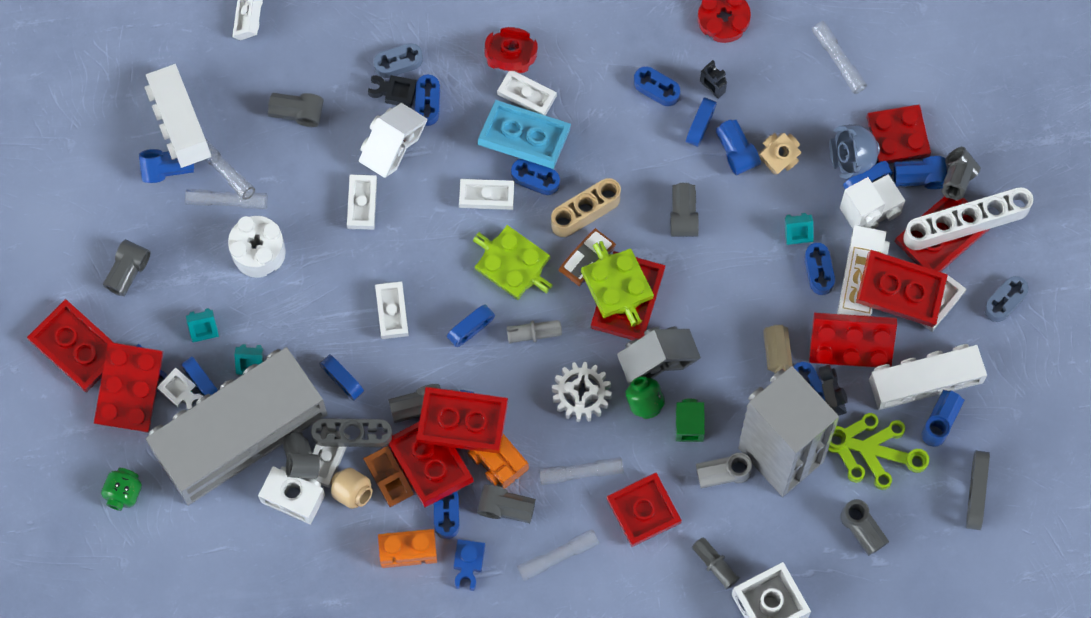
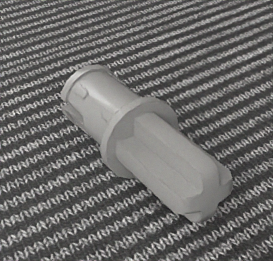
[507,320,562,344]

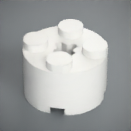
[228,216,286,278]

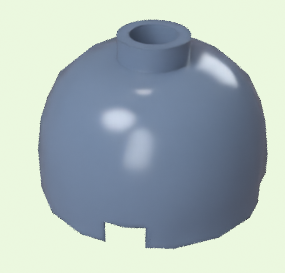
[829,124,880,179]

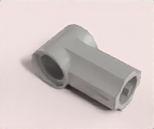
[696,453,752,489]

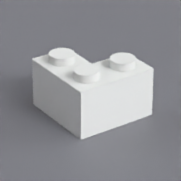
[359,103,428,178]
[840,174,905,229]

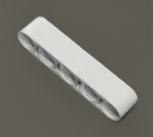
[903,187,1034,250]

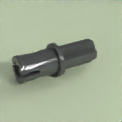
[692,537,739,589]

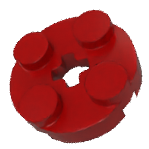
[698,0,751,43]
[484,27,538,73]

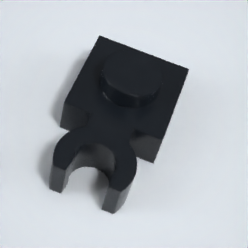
[700,60,727,99]
[368,75,417,108]
[819,365,848,416]

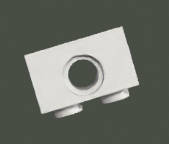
[258,466,325,525]

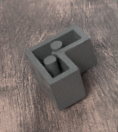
[617,326,701,384]

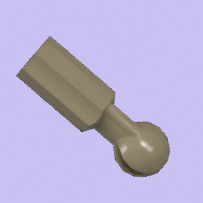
[763,325,792,374]

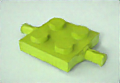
[473,225,553,300]
[581,241,654,327]

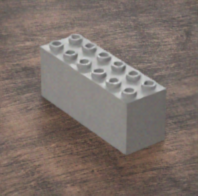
[145,347,327,506]
[738,366,839,497]

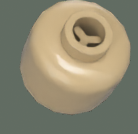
[330,467,373,509]

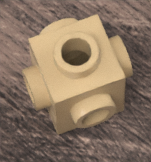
[758,132,802,174]

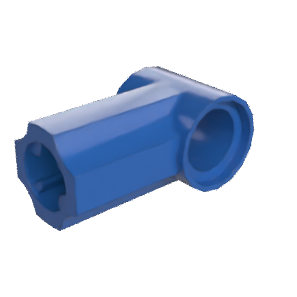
[716,119,761,176]
[139,149,194,183]
[893,156,947,190]
[922,389,965,447]

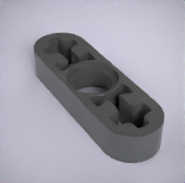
[311,419,393,447]
[966,450,990,530]

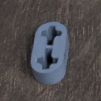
[374,43,423,78]
[984,276,1029,322]

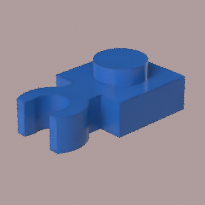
[453,539,486,591]

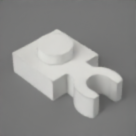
[157,367,203,410]

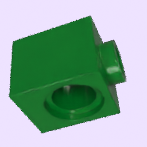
[676,398,705,442]

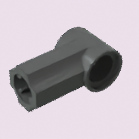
[268,93,324,127]
[941,147,981,200]
[670,183,699,237]
[103,239,151,297]
[388,384,441,423]
[283,432,320,479]
[477,484,536,524]
[840,499,889,556]

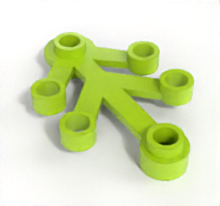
[828,413,929,490]

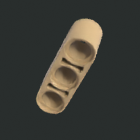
[551,178,621,237]

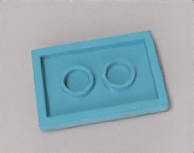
[478,100,571,169]

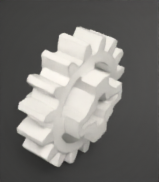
[552,362,612,422]

